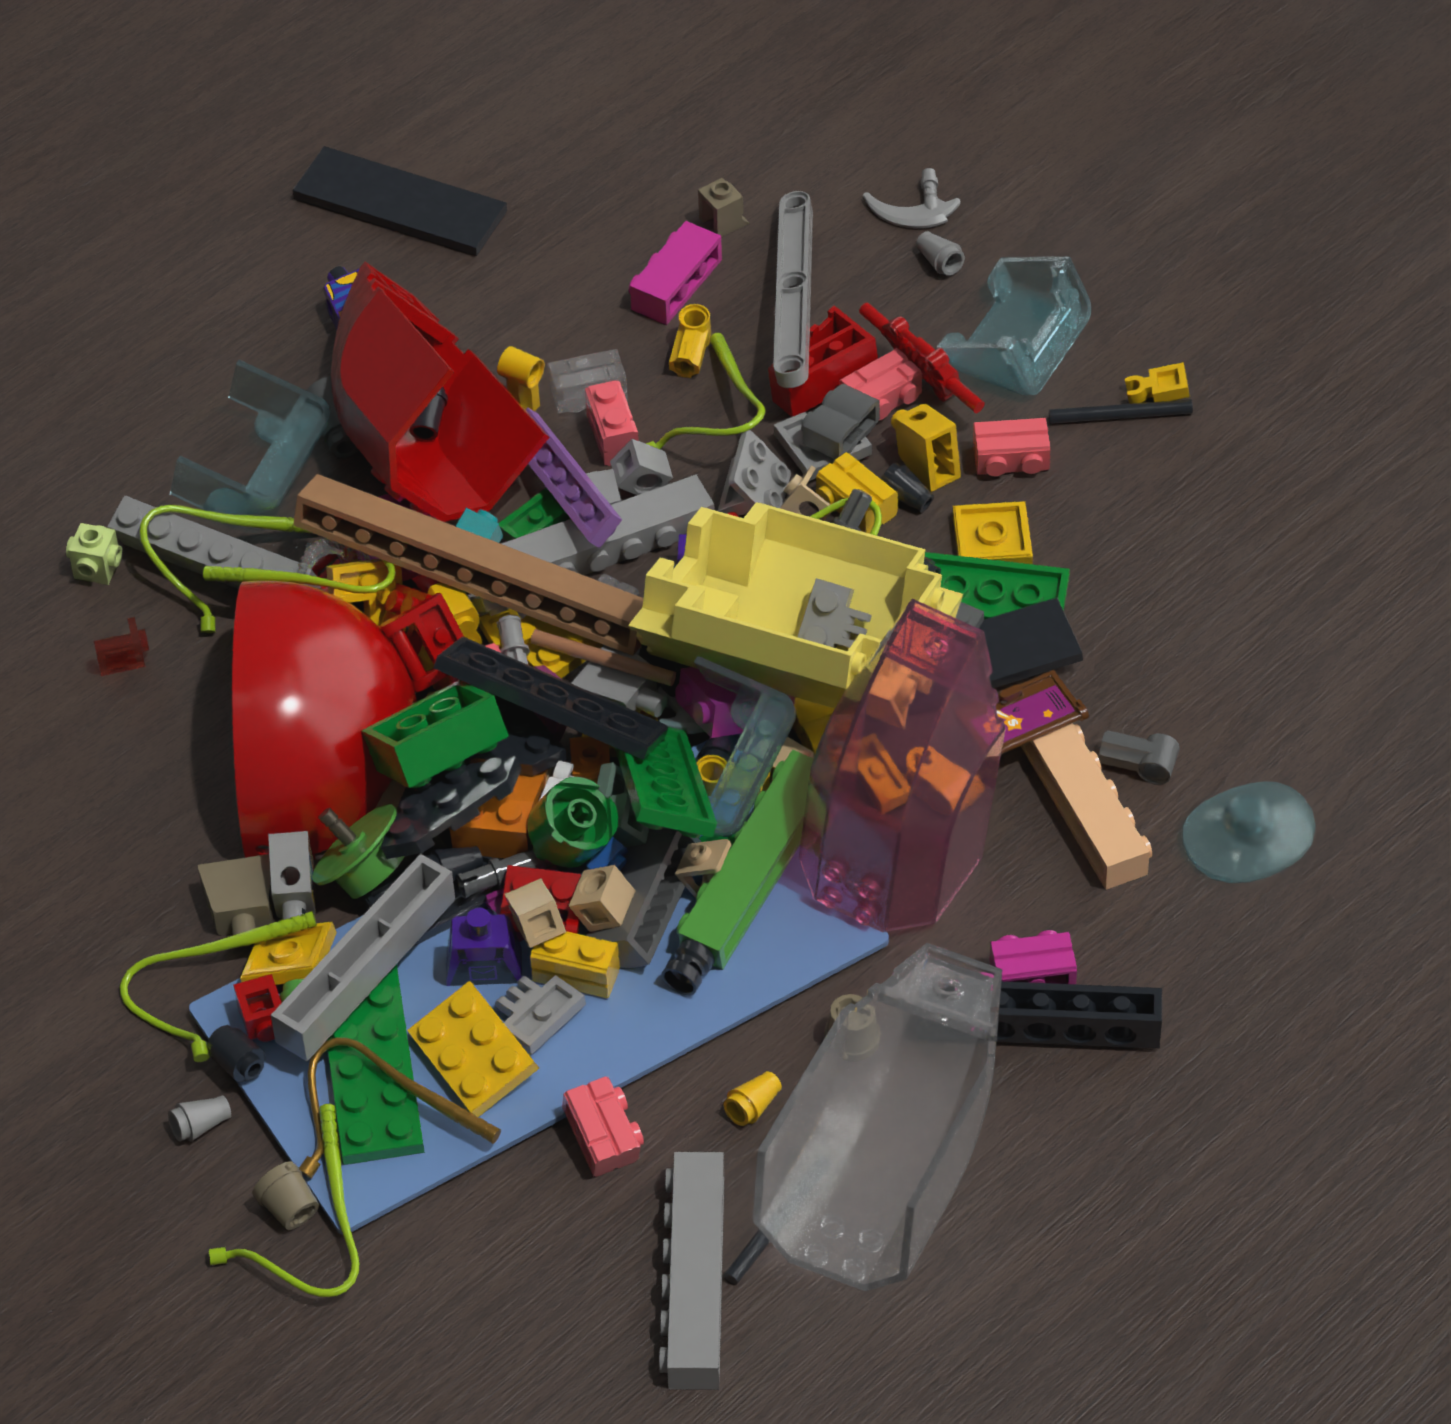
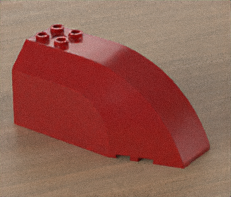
[331,261,550,522]

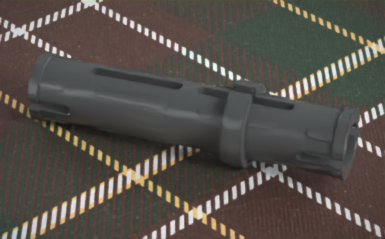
[456,849,555,898]

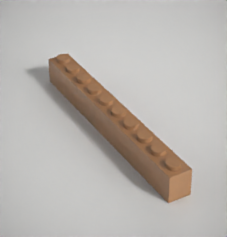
[293,474,643,656]

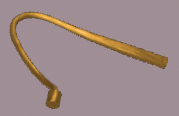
[299,1037,501,1179]

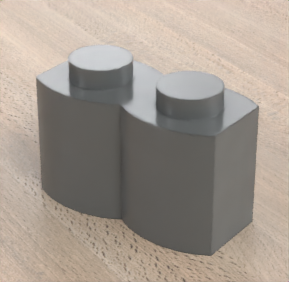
[801,384,880,459]

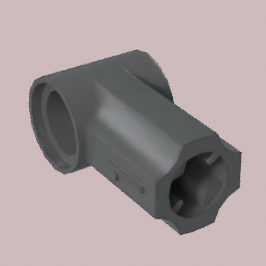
[1099,730,1180,785]

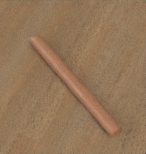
[531,629,676,686]

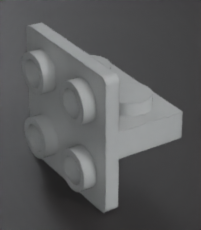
[718,430,791,516]

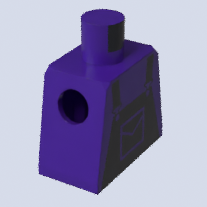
[446,908,522,986]

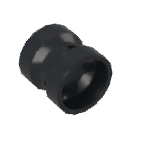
[662,939,715,996]

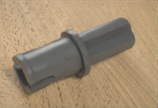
[833,489,872,531]

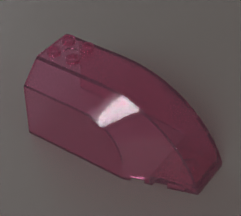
[799,598,1005,932]

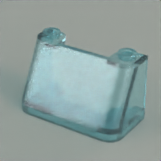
[937,256,1091,395]

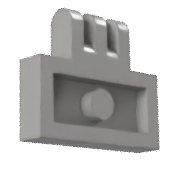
[798,578,872,648]
[495,975,586,1055]

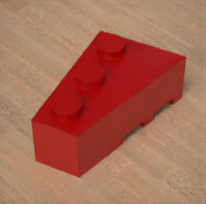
[768,306,878,417]

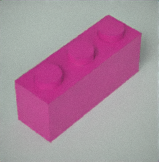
[628,221,722,325]

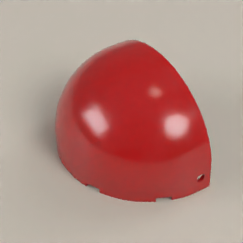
[232,581,417,859]

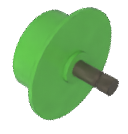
[312,804,404,899]

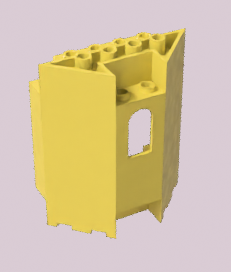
[628,502,963,729]

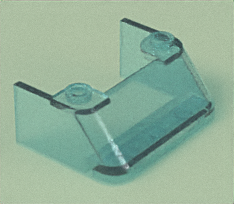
[170,360,331,515]
[694,656,796,837]

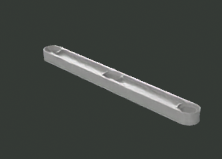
[773,191,813,388]

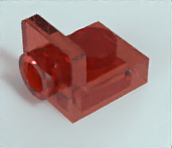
[94,617,149,676]

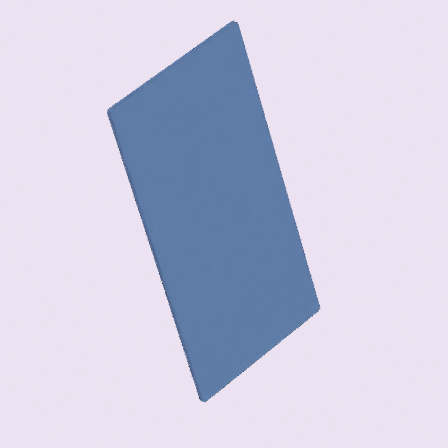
[189,740,889,1235]

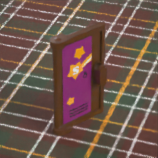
[957,670,1089,762]

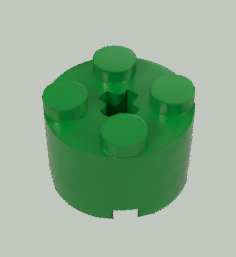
[527,777,618,868]

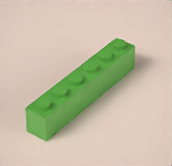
[677,749,836,970]

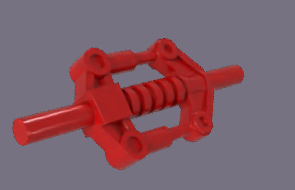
[859,303,985,413]

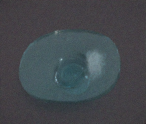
[1183,782,1316,883]

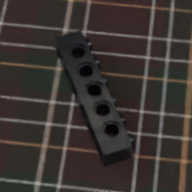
[918,978,1162,1049]

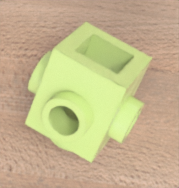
[66,523,122,585]

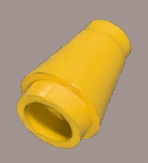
[723,1071,782,1126]

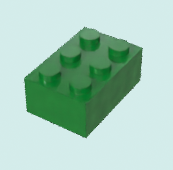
[361,680,509,788]

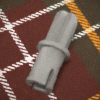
[497,615,530,664]

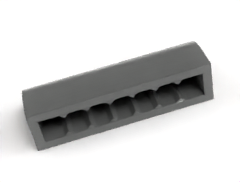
[586,827,702,968]

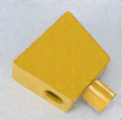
[891,404,961,492]

